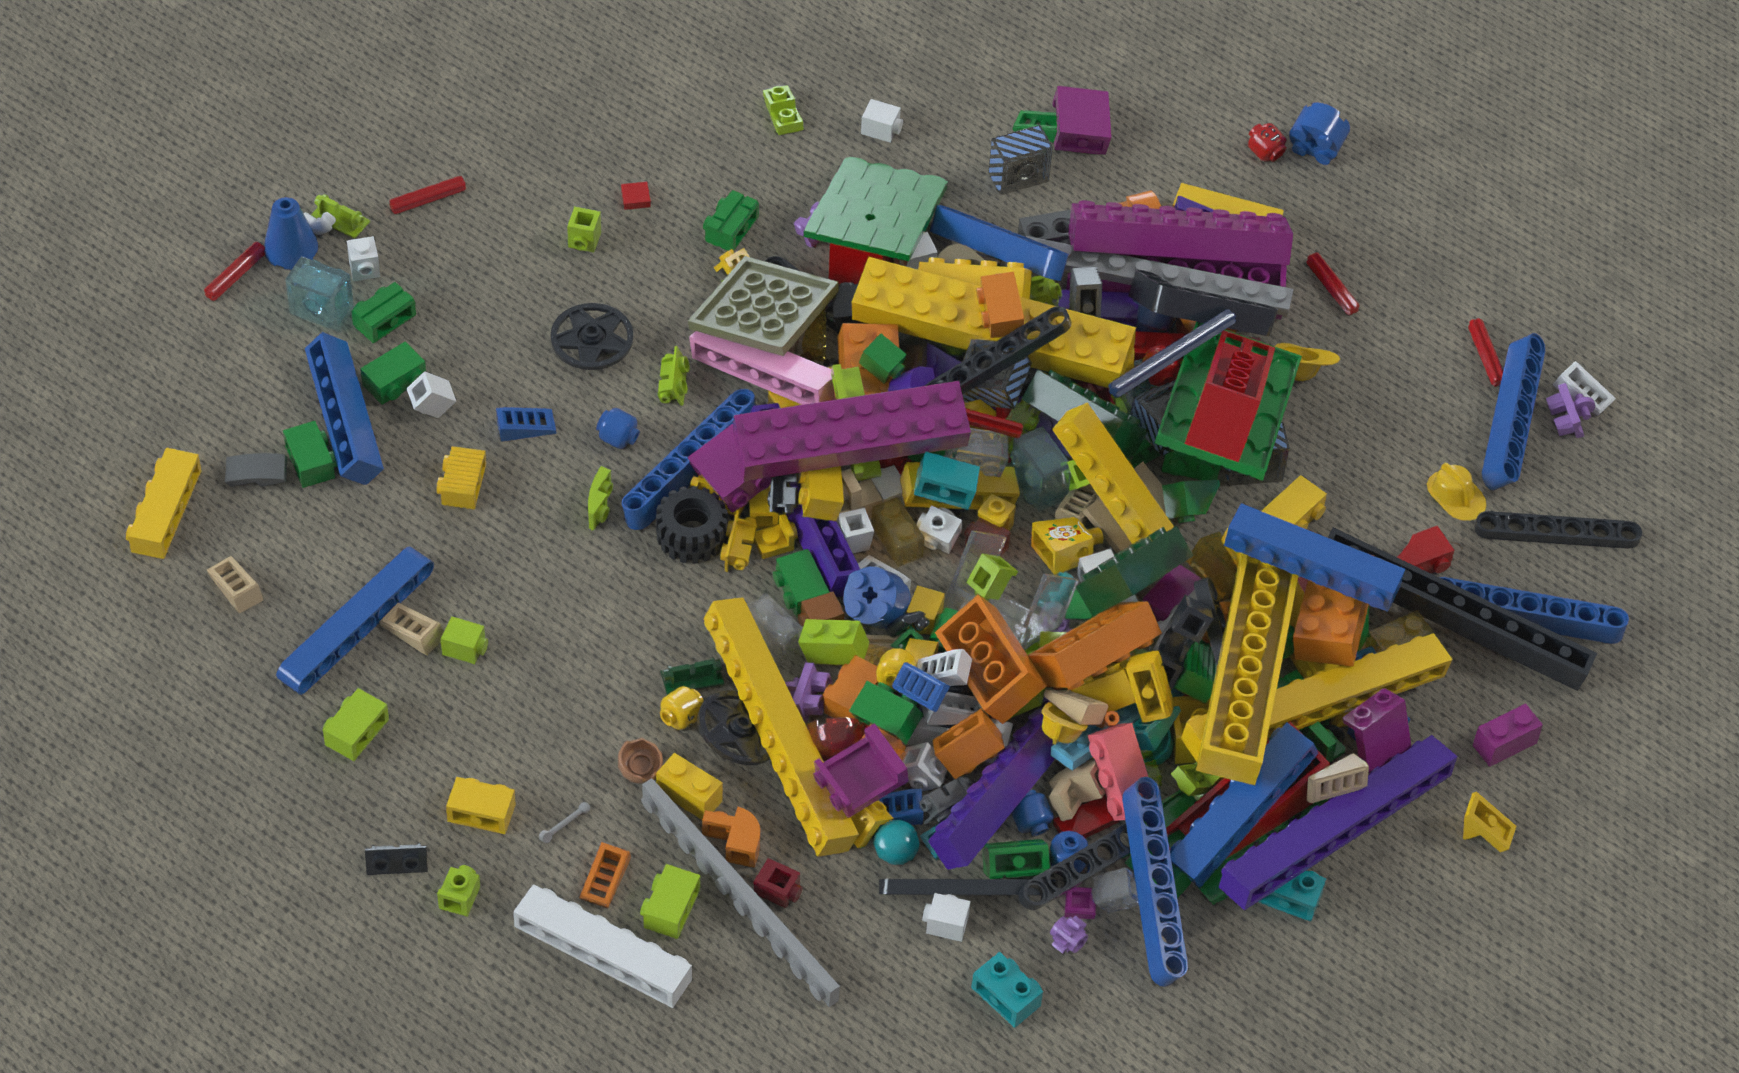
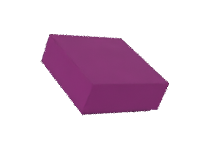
[1065,887,1096,919]

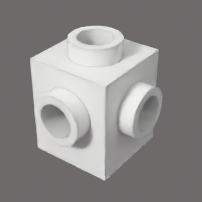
[916,505,962,554]
[902,742,947,791]

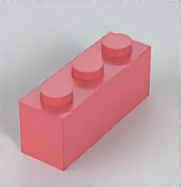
[1087,723,1148,821]

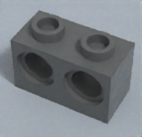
[1018,210,1071,244]

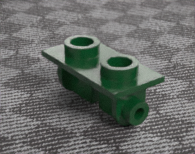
[660,657,724,695]

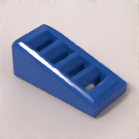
[496,407,556,442]
[892,662,950,712]
[878,789,924,826]

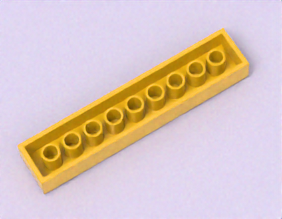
[852,257,1136,388]
[1196,553,1298,785]

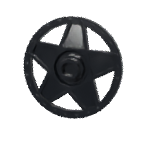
[550,303,633,370]
[697,690,770,765]

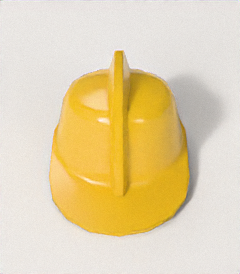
[1275,343,1340,381]
[1427,462,1486,521]
[1041,702,1088,745]

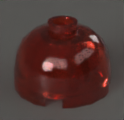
[807,717,866,762]

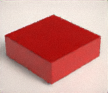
[621,181,651,210]

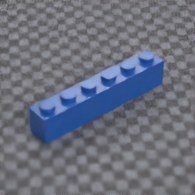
[305,332,384,485]
[1224,503,1405,612]
[1170,722,1319,888]

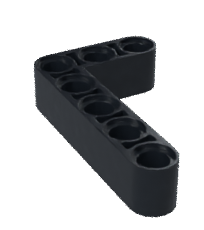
[1128,269,1278,336]

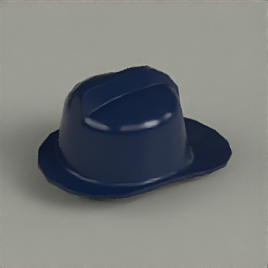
[1132,300,1178,333]

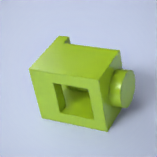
[966,553,1018,601]
[437,865,480,917]

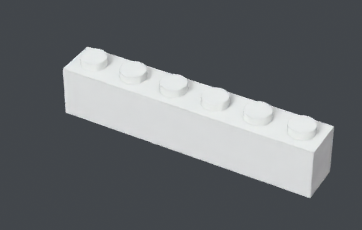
[514,884,692,1008]

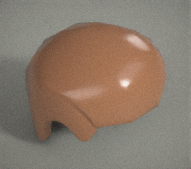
[618,738,663,783]

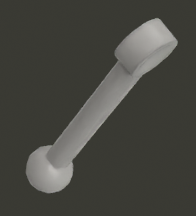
[539,802,590,843]

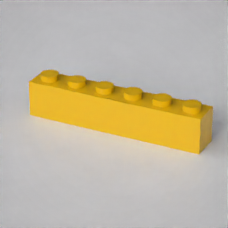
[1052,402,1174,543]

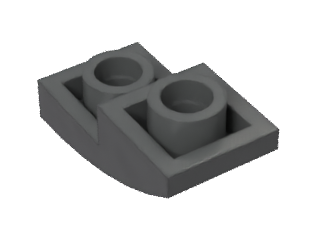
[225,453,288,487]

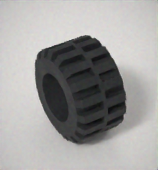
[656,486,728,564]

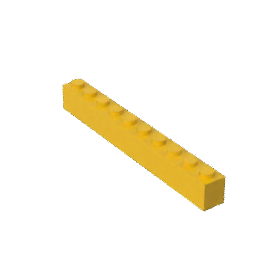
[704,597,859,857]
[1181,633,1453,762]

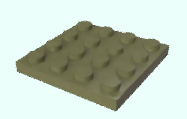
[688,256,839,356]

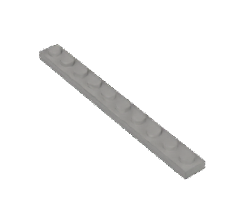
[1026,236,1293,316]
[641,778,840,1007]

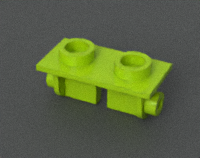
[311,194,370,239]
[657,346,690,406]

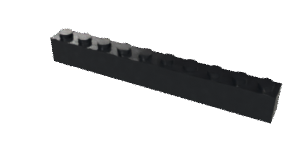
[1328,527,1597,691]

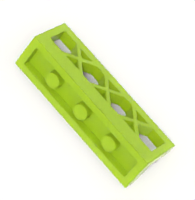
[831,364,882,481]

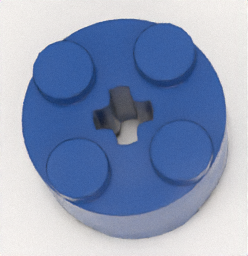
[1289,102,1350,165]
[844,566,911,629]

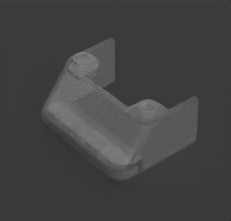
[945,530,1078,650]

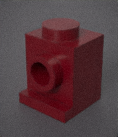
[754,858,803,908]

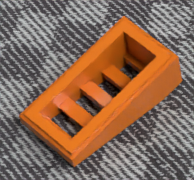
[579,842,631,908]

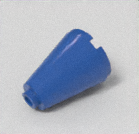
[264,197,318,270]

